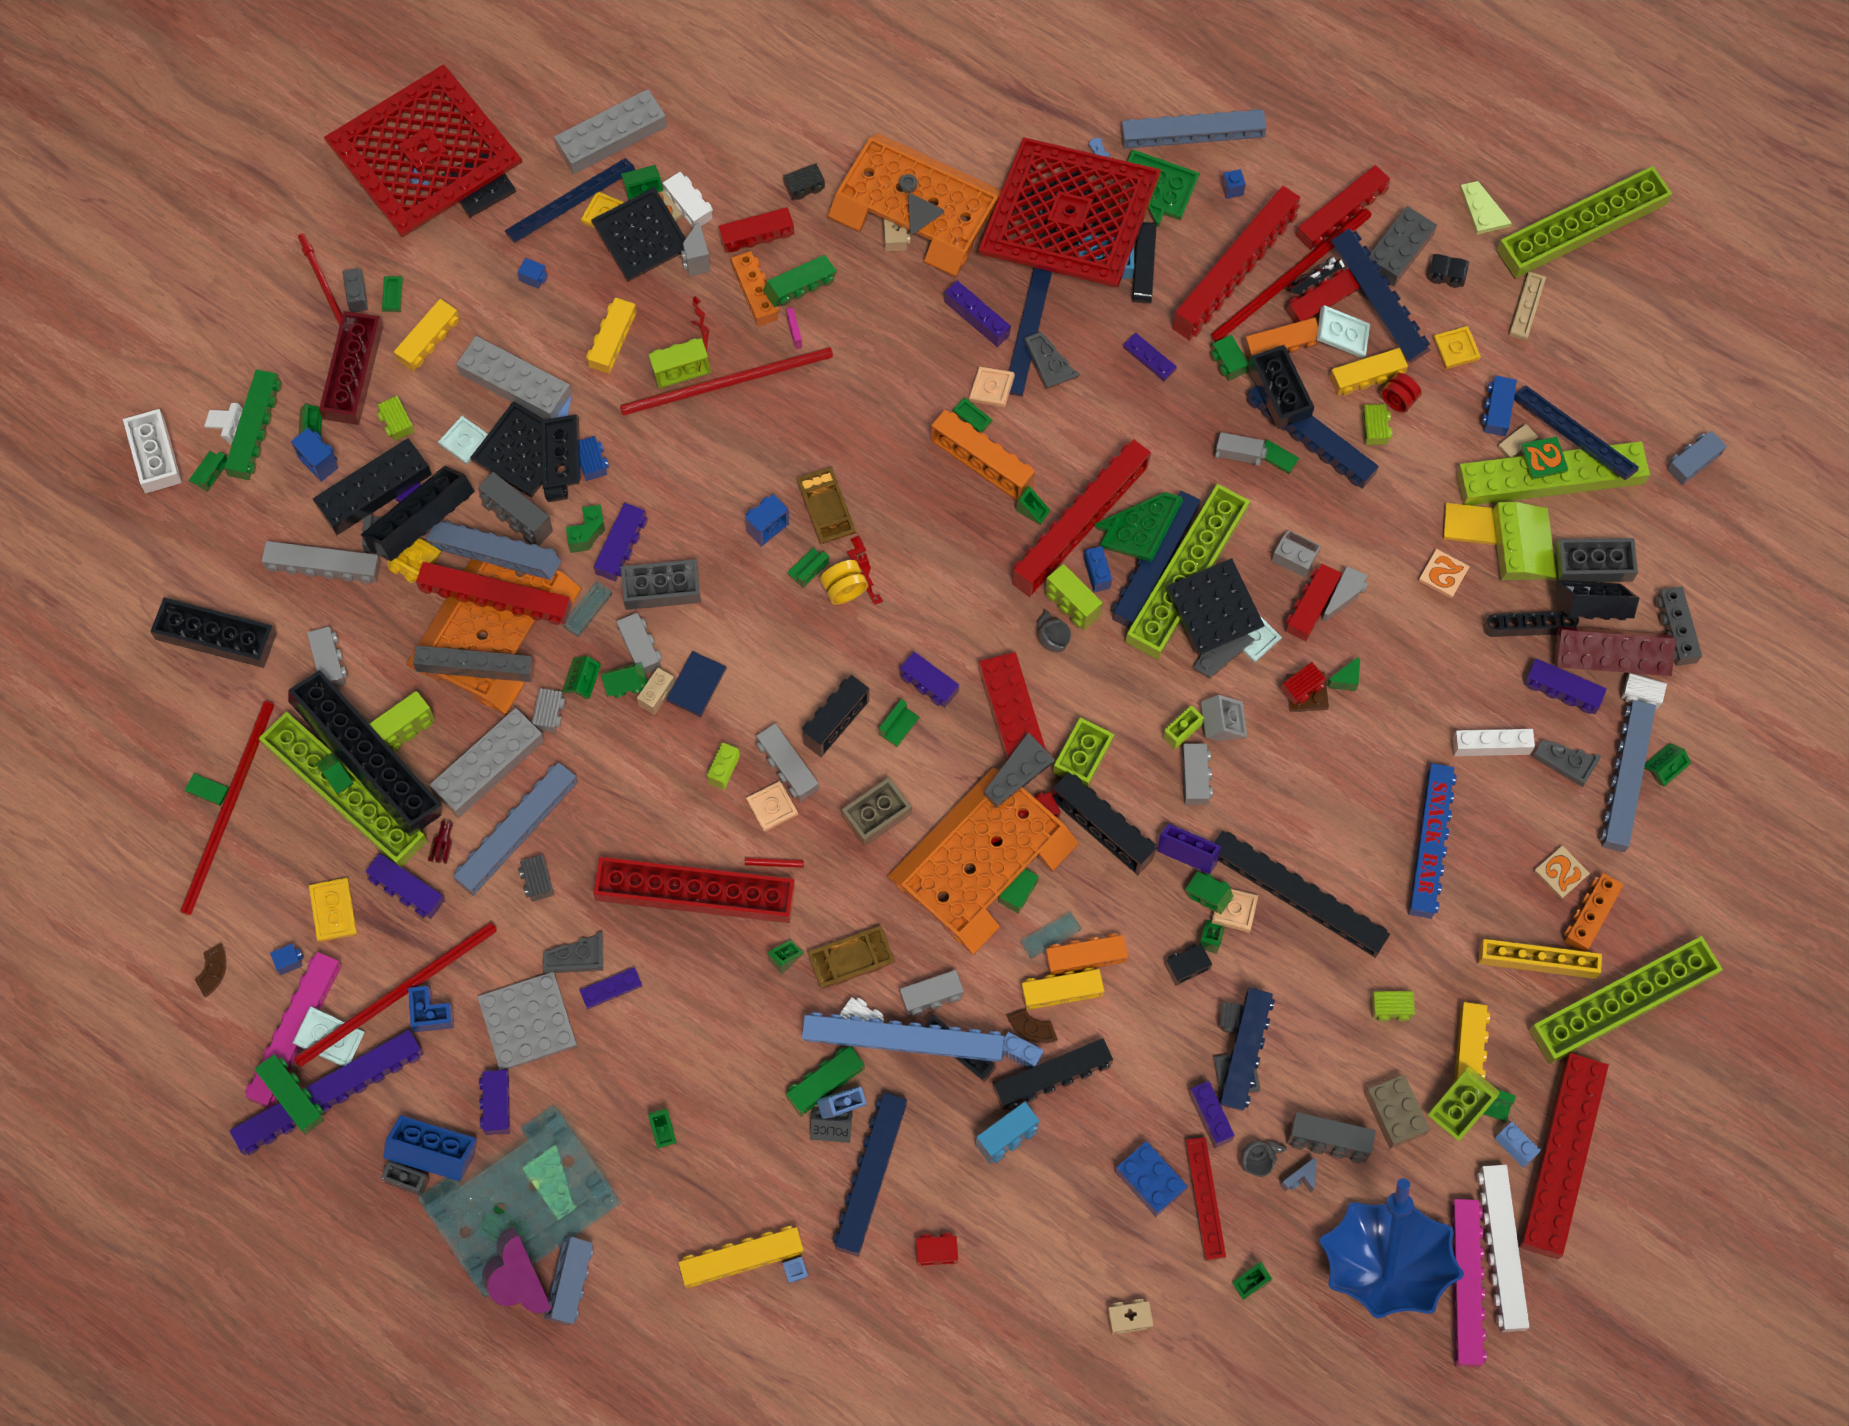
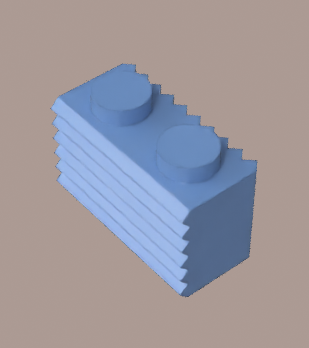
[1003,1032,1044,1069]
[817,1086,867,1119]
[1495,1122,1540,1168]

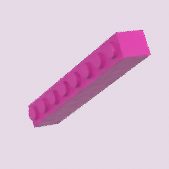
[245,952,342,1109]
[1451,1199,1487,1367]

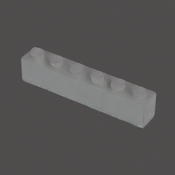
[262,541,381,584]

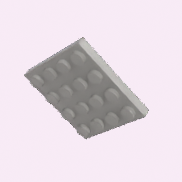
[477,973,577,1070]

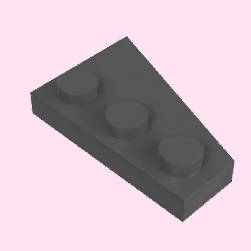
[1024,332,1080,389]
[1194,635,1255,679]
[1533,740,1602,787]
[543,932,603,974]

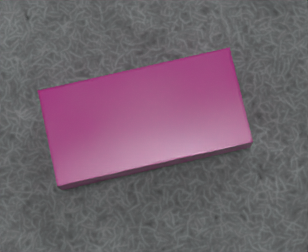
[786,308,802,349]

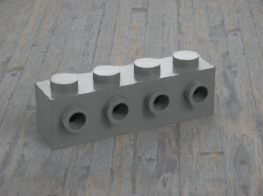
[1655,586,1702,666]

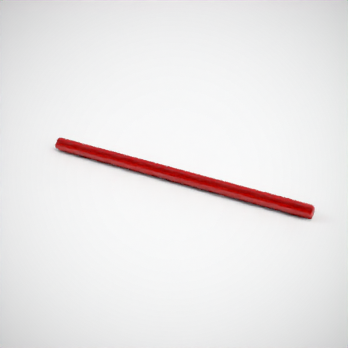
[1211,208,1372,342]
[620,347,833,415]
[180,701,274,916]
[294,922,497,1067]

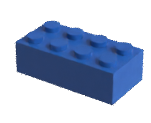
[383,1115,477,1181]

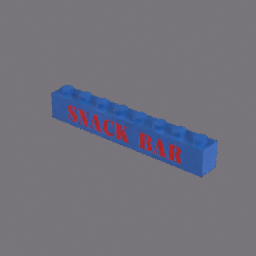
[1408,763,1457,919]

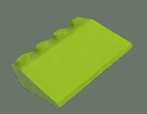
[1492,502,1557,581]

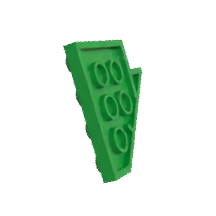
[1128,150,1200,227]
[1095,492,1183,562]

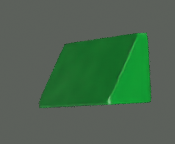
[298,404,322,436]

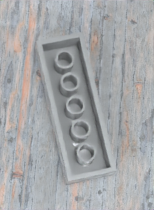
[554,89,667,175]
[456,336,572,420]
[429,708,544,819]

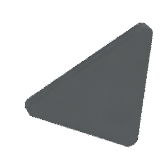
[908,194,944,234]

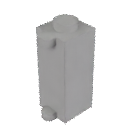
[1215,432,1267,466]

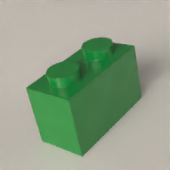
[621,165,663,200]
[1210,335,1249,381]
[601,662,648,698]
[998,869,1039,914]
[1185,871,1234,914]

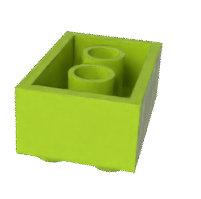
[649,338,711,389]
[1045,564,1103,631]
[369,691,435,752]
[1053,717,1115,788]
[1428,1066,1500,1141]

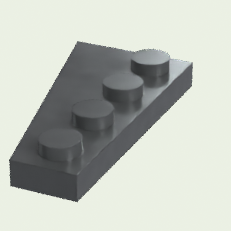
[984,732,1055,808]

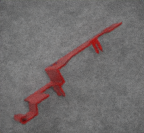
[691,296,709,372]
[847,536,883,605]

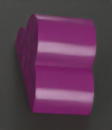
[482,1227,552,1313]

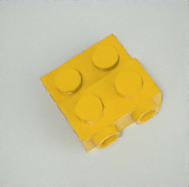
[388,538,441,583]

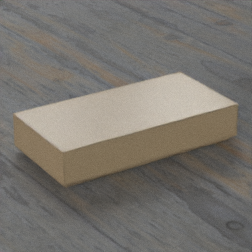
[1498,424,1538,458]

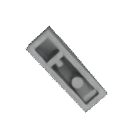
[1322,566,1368,622]

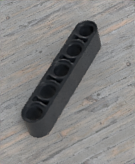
[1133,222,1157,304]
[1483,612,1579,637]

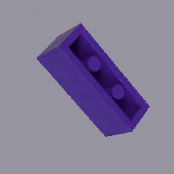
[900,652,959,708]
[1157,824,1222,874]
[479,1070,510,1135]
[1189,1081,1235,1148]

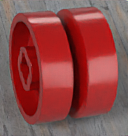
[1381,372,1422,413]

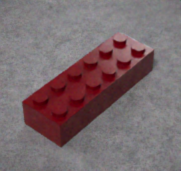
[319,311,383,425]
[1553,626,1676,676]

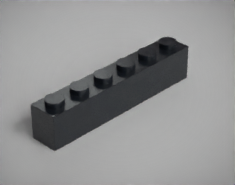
[993,1038,1113,1110]

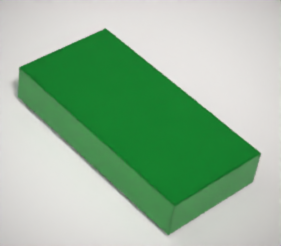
[382,276,403,312]
[952,397,993,433]
[1262,440,1299,474]
[185,773,229,806]

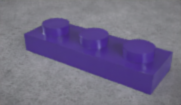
[1123,333,1177,381]
[579,967,643,1010]

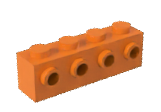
[731,251,780,327]
[1243,318,1319,360]
[1564,873,1624,952]
[1045,934,1129,975]

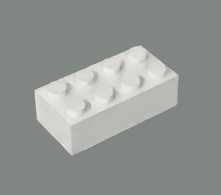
[123,409,182,494]

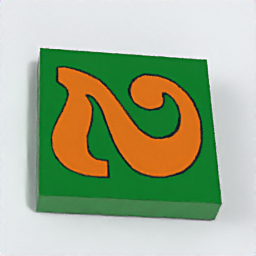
[1520,436,1569,480]

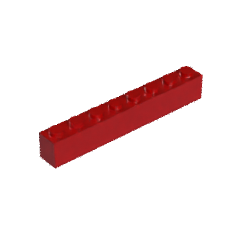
[416,562,572,625]

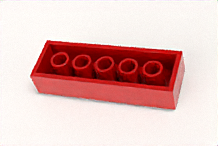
[978,652,1046,762]

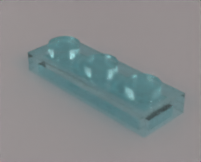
[562,581,612,637]
[1021,912,1081,959]

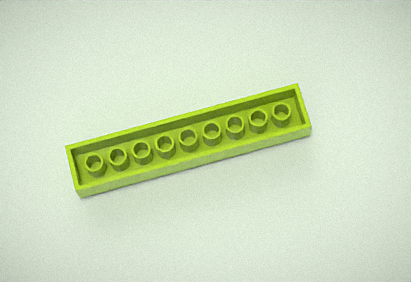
[1497,166,1673,279]
[1456,441,1650,506]
[1125,484,1250,660]
[259,711,427,868]
[1529,936,1723,1064]

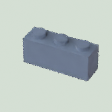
[1667,431,1727,486]

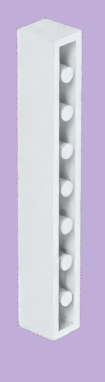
[1477,1165,1529,1332]

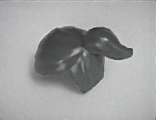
[1038,610,1071,652]
[1241,1141,1287,1177]

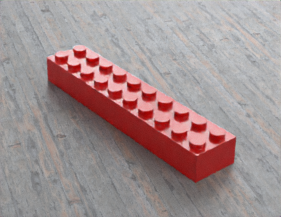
[1172,185,1300,341]
[1012,439,1151,598]
[593,857,795,923]
[1519,1053,1609,1260]

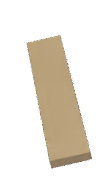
[1509,272,1546,341]

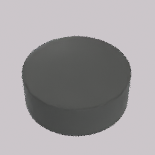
[899,174,917,193]

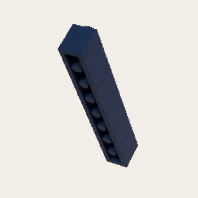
[1331,228,1431,363]
[1247,385,1379,489]
[1112,491,1201,628]
[833,1093,907,1257]

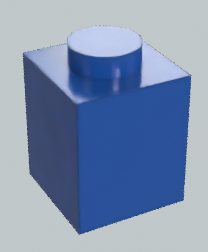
[1221,169,1246,199]
[517,258,548,289]
[270,944,304,975]

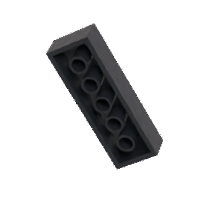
[312,438,432,536]
[361,466,475,561]
[150,597,276,668]
[1052,772,1156,876]

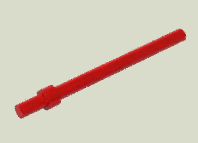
[298,233,342,326]

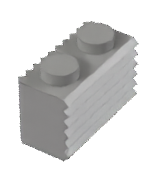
[532,688,566,733]

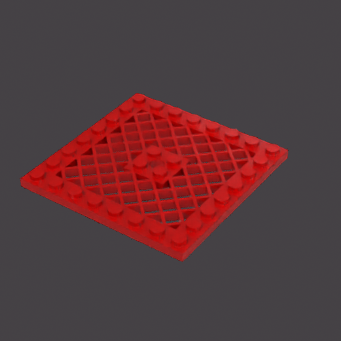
[324,64,522,237]
[978,137,1161,288]

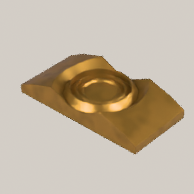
[797,467,856,544]
[807,926,895,989]

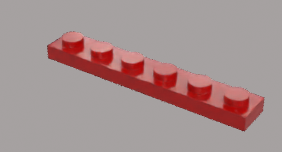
[1185,1137,1226,1261]

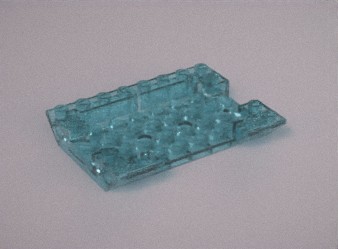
[418,1105,621,1298]

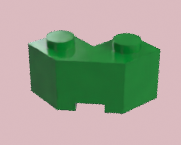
[566,505,605,553]

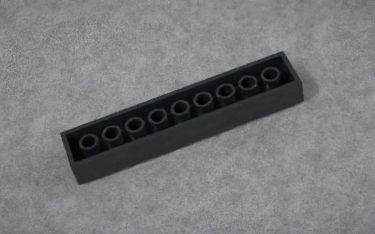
[288,670,442,837]

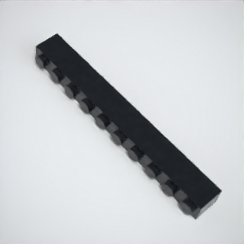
[1214,831,1390,958]

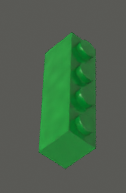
[763,255,837,307]
[786,1046,865,1117]
[254,1054,324,1135]

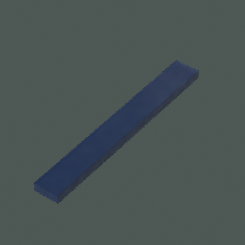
[505,158,635,243]
[1009,268,1052,397]
[1514,385,1639,480]

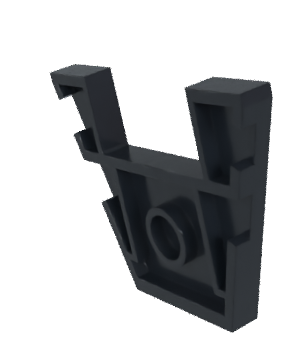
[1287,256,1345,295]

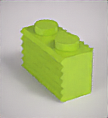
[376,396,415,441]
[1362,404,1392,445]
[1163,706,1204,750]
[707,743,740,790]
[1371,991,1415,1022]

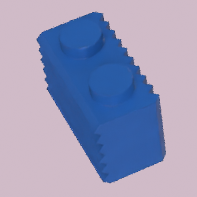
[579,436,609,481]
[1083,546,1113,592]

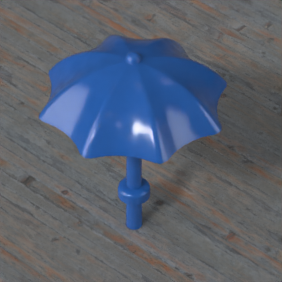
[1319,1178,1464,1318]

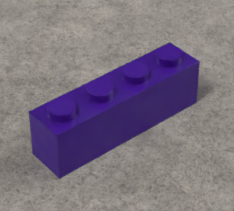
[944,280,1011,348]
[594,503,648,582]
[1524,659,1607,714]
[365,853,445,919]

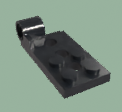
[541,414,581,503]

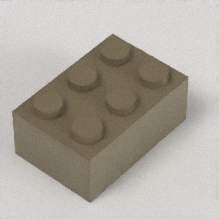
[841,777,912,847]
[1365,1074,1430,1149]

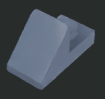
[1280,1158,1317,1193]

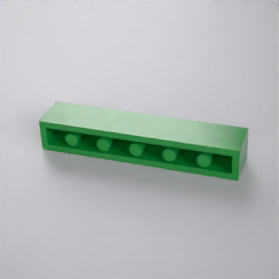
[224,369,282,480]

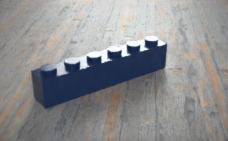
[1219,988,1275,1111]

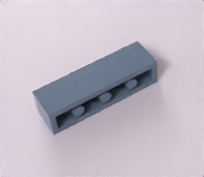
[544,1237,593,1325]

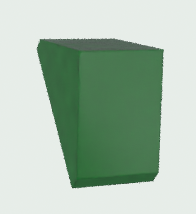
[1016,486,1051,525]
[1327,657,1360,691]
[316,753,354,795]
[1199,920,1225,954]
[768,939,804,974]
[648,1108,677,1149]
[1232,1262,1272,1300]

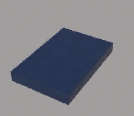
[666,651,727,717]

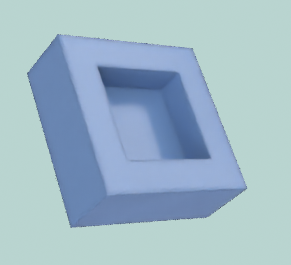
[782,1257,808,1284]

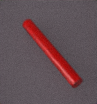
[745,858,804,868]

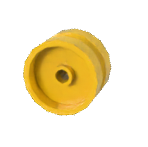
[820,560,868,605]

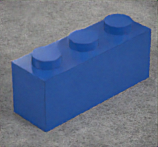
[1482,375,1517,436]

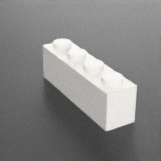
[1452,729,1535,756]

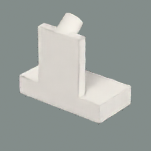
[204,403,243,444]

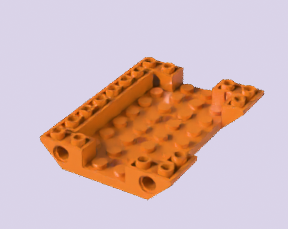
[828,133,1002,277]
[406,559,582,715]
[887,768,1079,955]

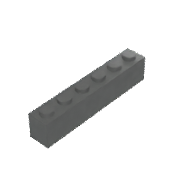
[413,646,534,682]

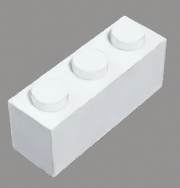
[663,172,713,228]

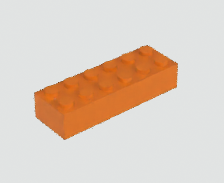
[931,410,1035,501]

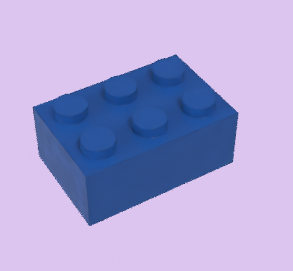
[1115,1141,1188,1217]

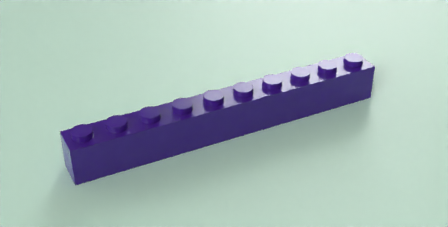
[230,1029,423,1155]

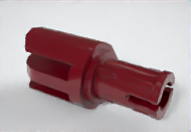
[428,821,453,864]

